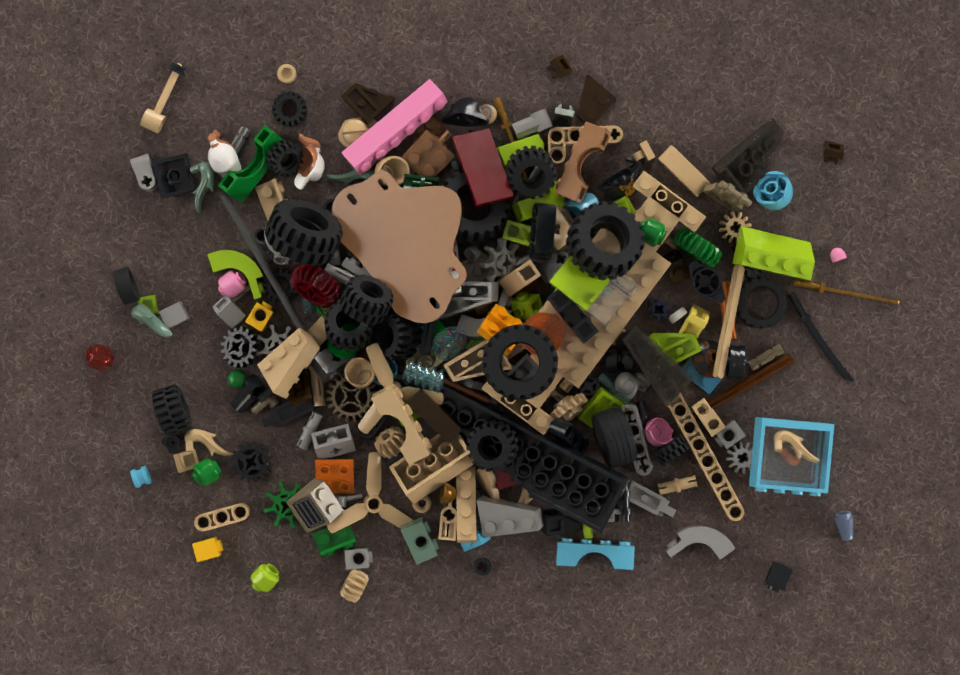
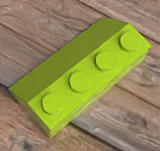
[732,226,815,281]

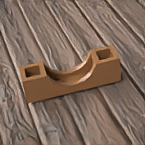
[555,121,611,204]

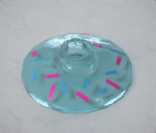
[432,326,468,361]

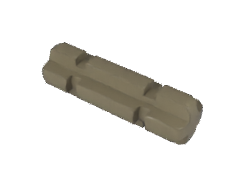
[749,344,784,371]

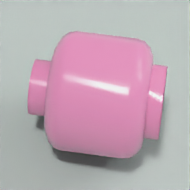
[218,270,247,298]

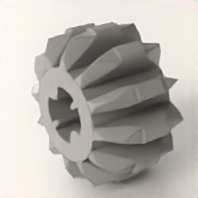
[726,441,752,474]

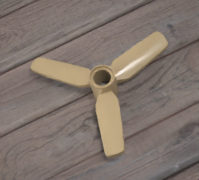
[358,343,444,434]
[326,452,413,533]

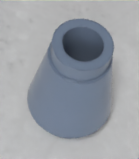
[834,511,854,541]

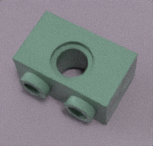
[400,517,439,565]

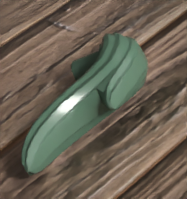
[190,162,214,214]
[327,166,375,187]
[131,304,173,337]

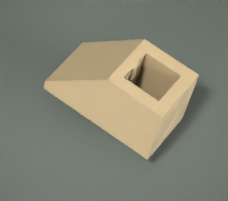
[499,260,541,297]

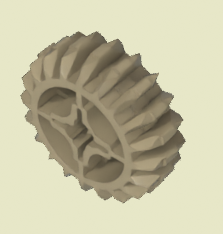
[326,373,377,422]

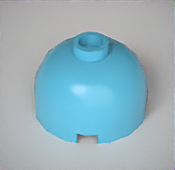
[753,171,793,211]

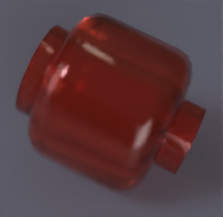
[84,344,115,371]

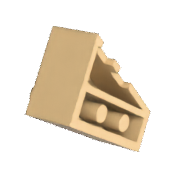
[257,328,320,399]
[443,340,513,382]

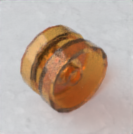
[524,312,565,354]

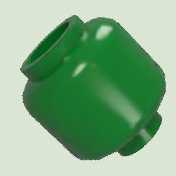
[640,218,667,247]
[191,458,221,487]

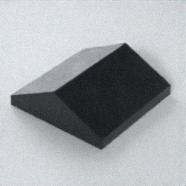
[151,153,197,199]

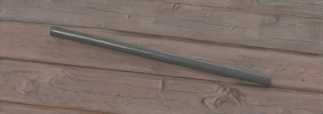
[220,193,308,332]

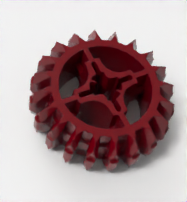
[290,264,341,308]

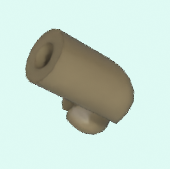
[250,395,279,415]

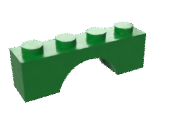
[218,125,284,204]

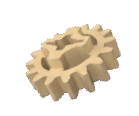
[549,393,588,422]

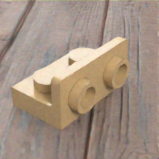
[255,178,288,221]

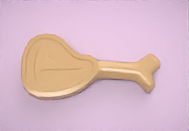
[476,468,501,500]

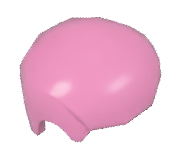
[644,418,674,447]

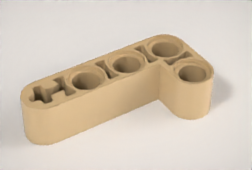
[548,126,623,165]

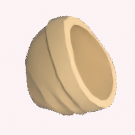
[374,156,409,187]

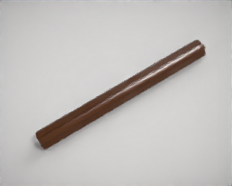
[692,354,794,419]

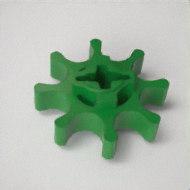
[263,481,301,528]

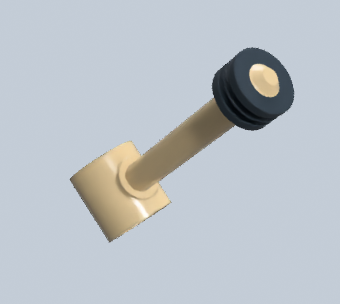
[140,62,186,134]

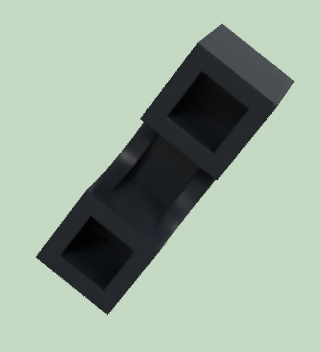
[546,289,599,344]

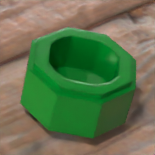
[228,369,247,388]

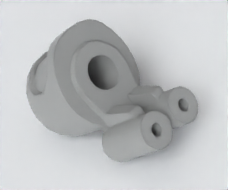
[615,372,652,400]

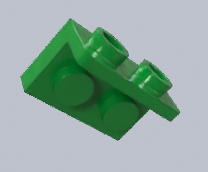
[312,525,357,557]

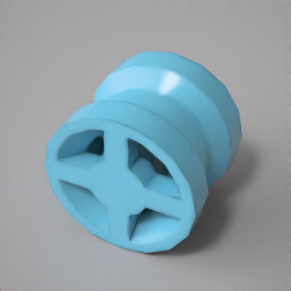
[130,466,152,488]

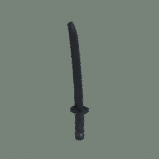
[788,292,854,382]

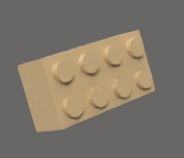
[389,433,474,504]

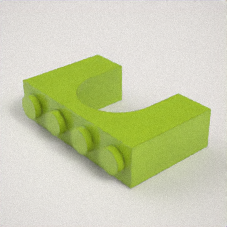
[496,134,565,223]

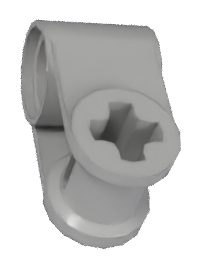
[130,153,158,192]

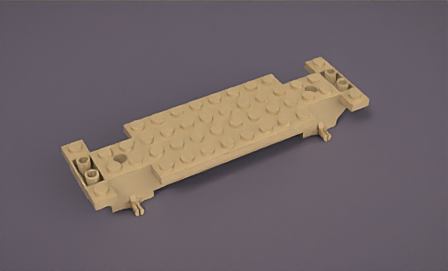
[482,171,706,435]

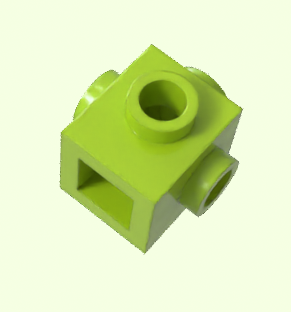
[510,292,543,321]

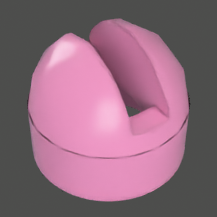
[830,248,847,263]

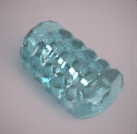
[402,358,445,393]

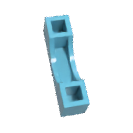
[556,538,635,570]

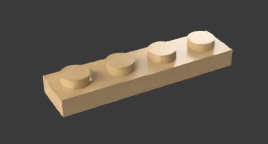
[456,467,477,543]

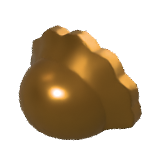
[440,483,457,504]

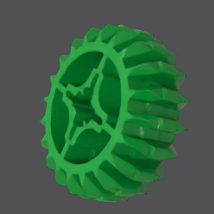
[672,228,723,268]

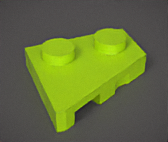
[650,333,702,368]
[577,387,629,428]

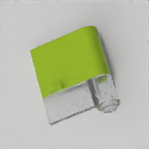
[549,256,639,326]

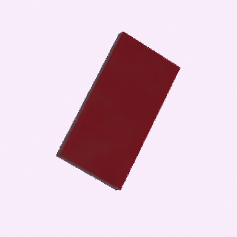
[452,128,514,207]

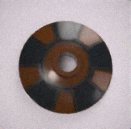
[693,340,726,378]

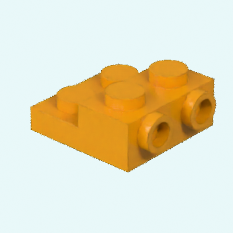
[477,304,523,356]

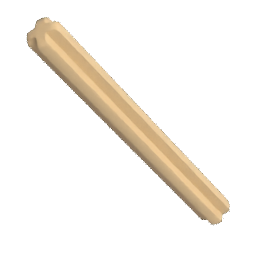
[712,265,745,379]

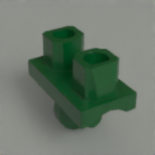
[403,174,439,189]

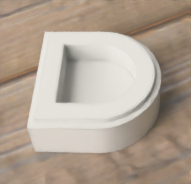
[668,307,688,324]

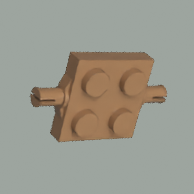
[401,129,455,177]

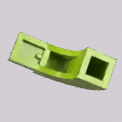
[207,250,265,300]

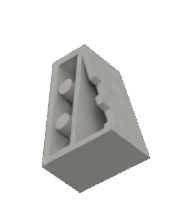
[436,281,499,320]
[477,495,544,538]

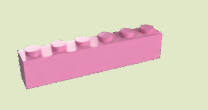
[341,79,448,175]

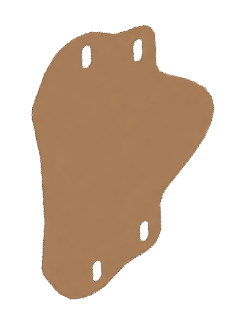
[332,170,467,323]

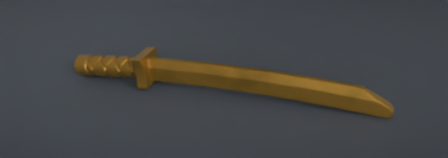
[493,97,528,179]
[792,279,900,304]

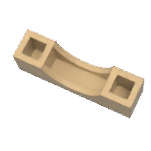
[371,384,432,465]

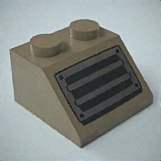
[286,478,344,532]

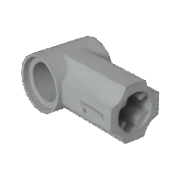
[512,109,553,139]

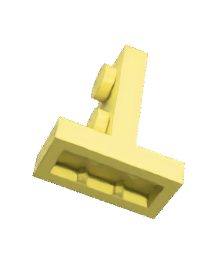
[678,303,710,339]

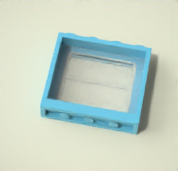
[749,417,834,496]

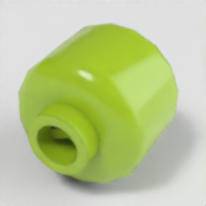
[251,564,279,592]

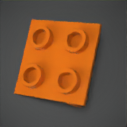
[315,458,355,494]

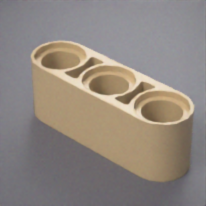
[658,145,711,197]
[194,503,250,531]

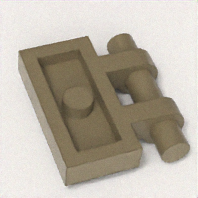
[703,180,752,211]

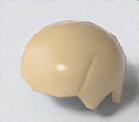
[344,357,376,388]

